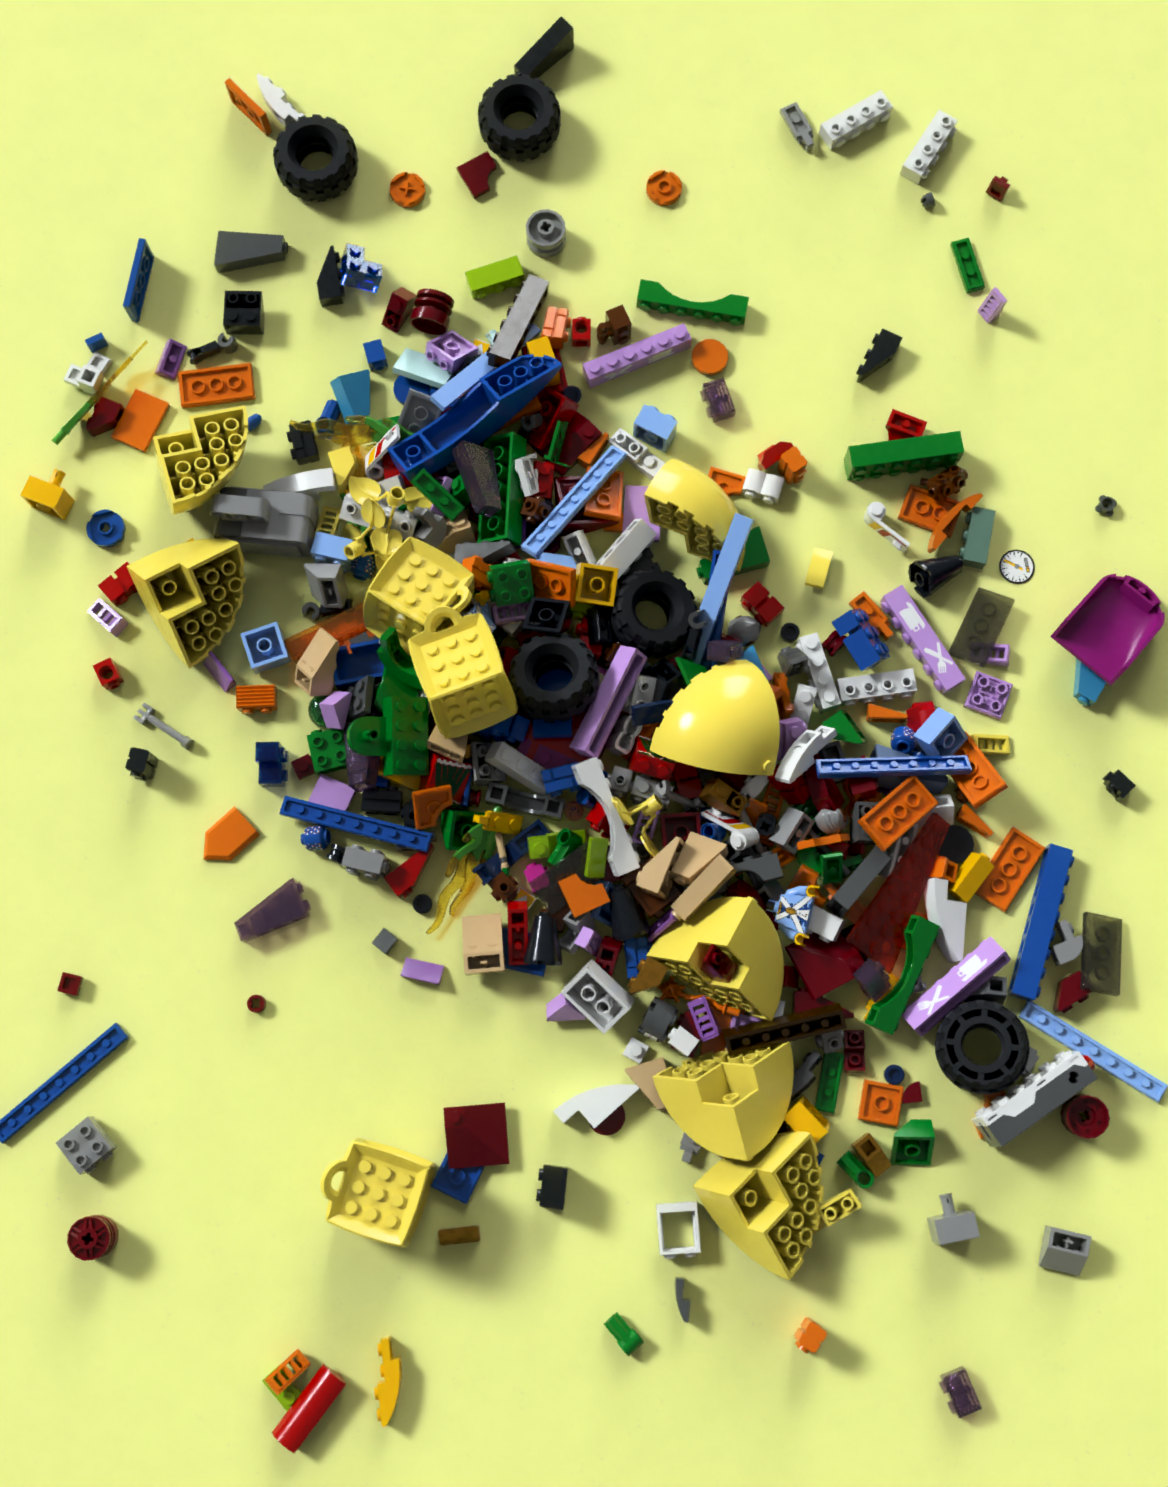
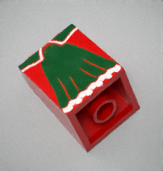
[626,735,675,781]
[418,749,473,808]

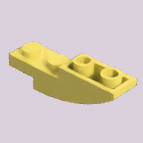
[813,1188,862,1234]

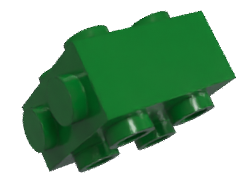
[486,560,534,607]
[307,727,355,775]

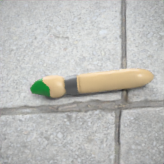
[495,832,509,876]

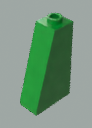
[696,526,770,584]

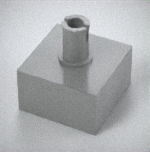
[927,1193,980,1245]

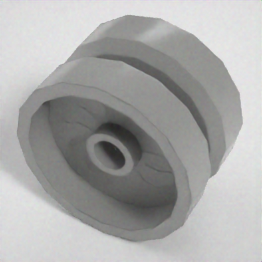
[526,209,566,258]

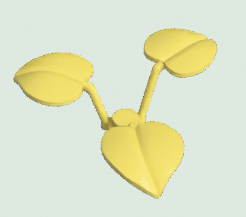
[348,476,432,556]
[339,497,390,570]
[611,794,664,857]

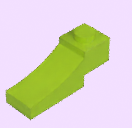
[527,829,587,859]

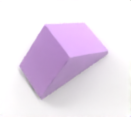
[319,691,352,730]
[546,993,586,1021]

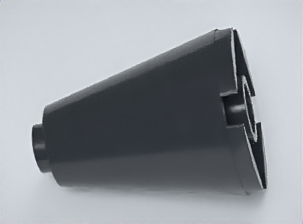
[908,555,963,597]
[610,884,651,941]
[523,912,563,965]

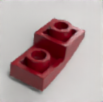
[843,1030,865,1073]

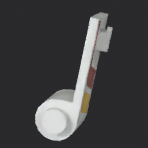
[364,424,400,480]
[864,502,910,553]
[701,807,760,851]

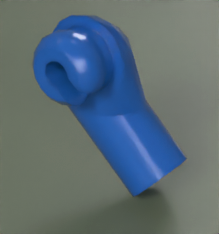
[248,414,262,431]

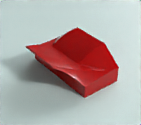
[885,409,927,441]
[757,441,793,471]
[906,701,935,733]

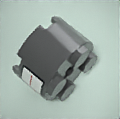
[637,996,679,1043]

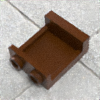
[622,856,682,919]

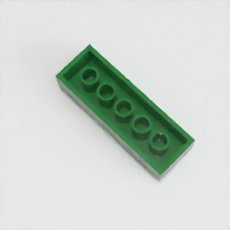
[477,431,527,546]
[844,431,964,481]

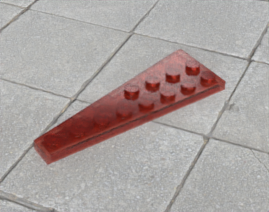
[846,812,950,974]

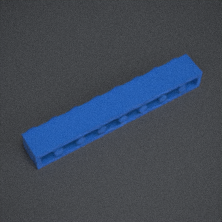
[1007,843,1074,1002]

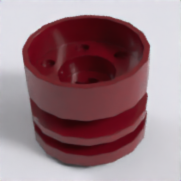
[410,289,454,335]
[1060,1094,1110,1139]
[67,1215,119,1261]

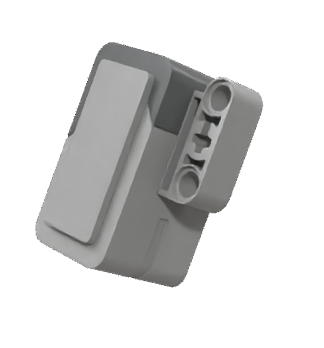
[211,487,319,558]

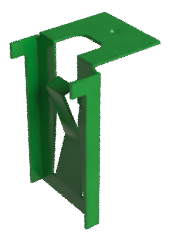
[544,421,574,467]

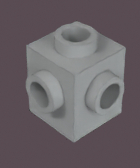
[607,765,634,798]
[814,1030,845,1054]

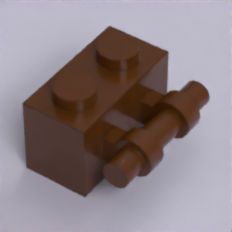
[597,304,632,346]

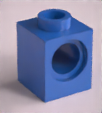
[363,339,388,371]

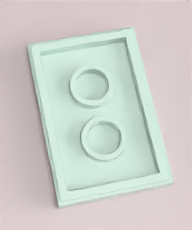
[392,348,457,389]

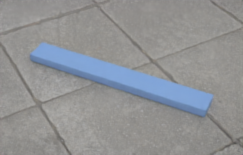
[430,323,541,412]
[521,445,627,559]
[685,513,754,665]
[1018,1001,1168,1103]

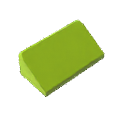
[584,837,609,878]

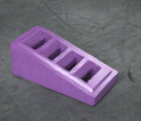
[687,995,722,1042]

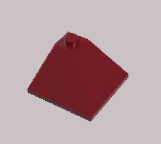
[527,411,602,477]
[554,476,619,536]
[785,932,869,1000]
[443,1103,510,1169]

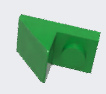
[819,851,843,884]

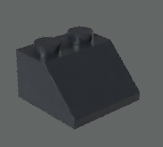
[522,597,573,635]
[536,1164,568,1210]

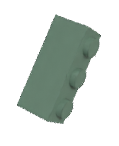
[958,507,995,569]

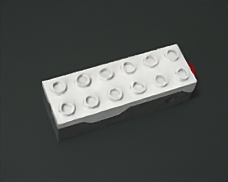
[971,1050,1098,1147]

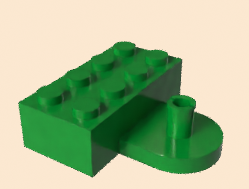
[347,696,429,777]

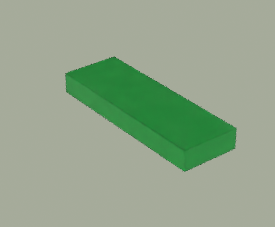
[950,238,985,294]
[410,468,465,522]
[815,1052,845,1114]

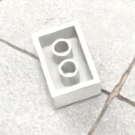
[561,959,635,1034]

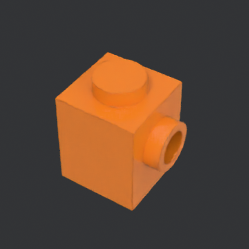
[924,856,958,883]

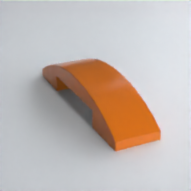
[927,493,983,553]

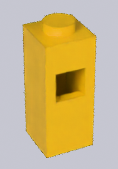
[948,852,995,903]

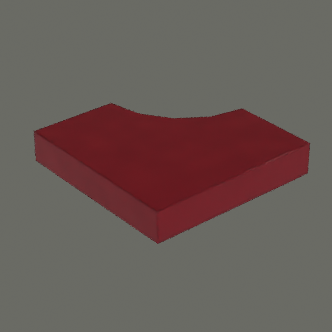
[456,151,497,199]

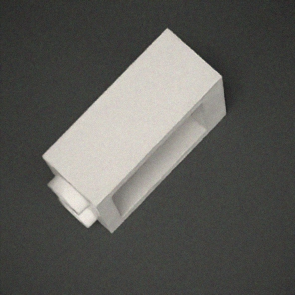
[656,1201,701,1259]

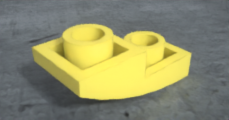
[805,548,833,589]

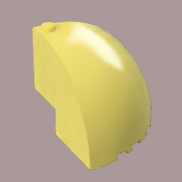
[153,405,248,515]
[644,459,746,571]
[127,538,246,668]
[649,660,780,776]
[646,897,784,1021]
[652,1042,794,1162]
[693,1131,823,1280]

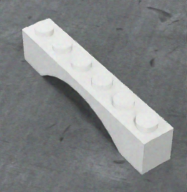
[571,757,640,877]

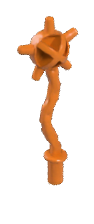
[656,975,740,1017]

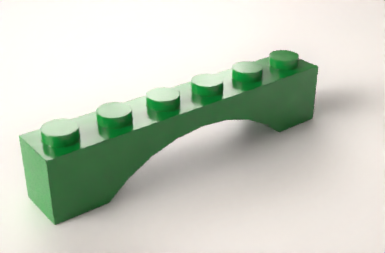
[636,279,749,326]
[864,915,940,1035]

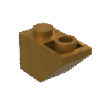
[699,778,748,816]
[627,956,669,994]
[851,1133,892,1178]

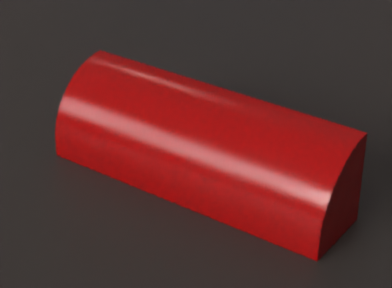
[272,1364,346,1454]

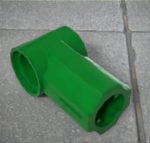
[548,828,583,870]
[836,1150,874,1188]
[604,1312,644,1356]

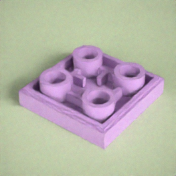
[963,671,1013,720]
[308,774,357,811]

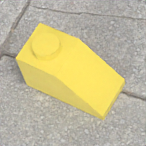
[328,446,358,493]

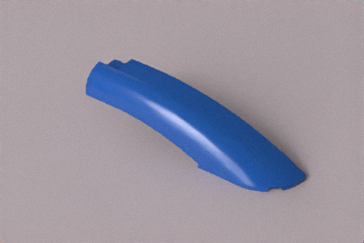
[388,354,563,482]

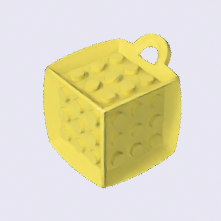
[363,537,475,656]
[408,606,518,739]
[320,1137,436,1248]

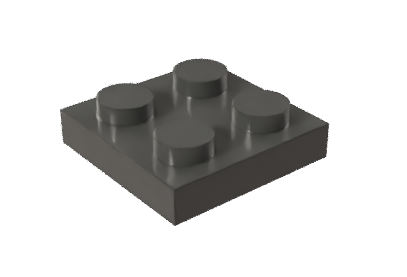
[346,675,375,723]

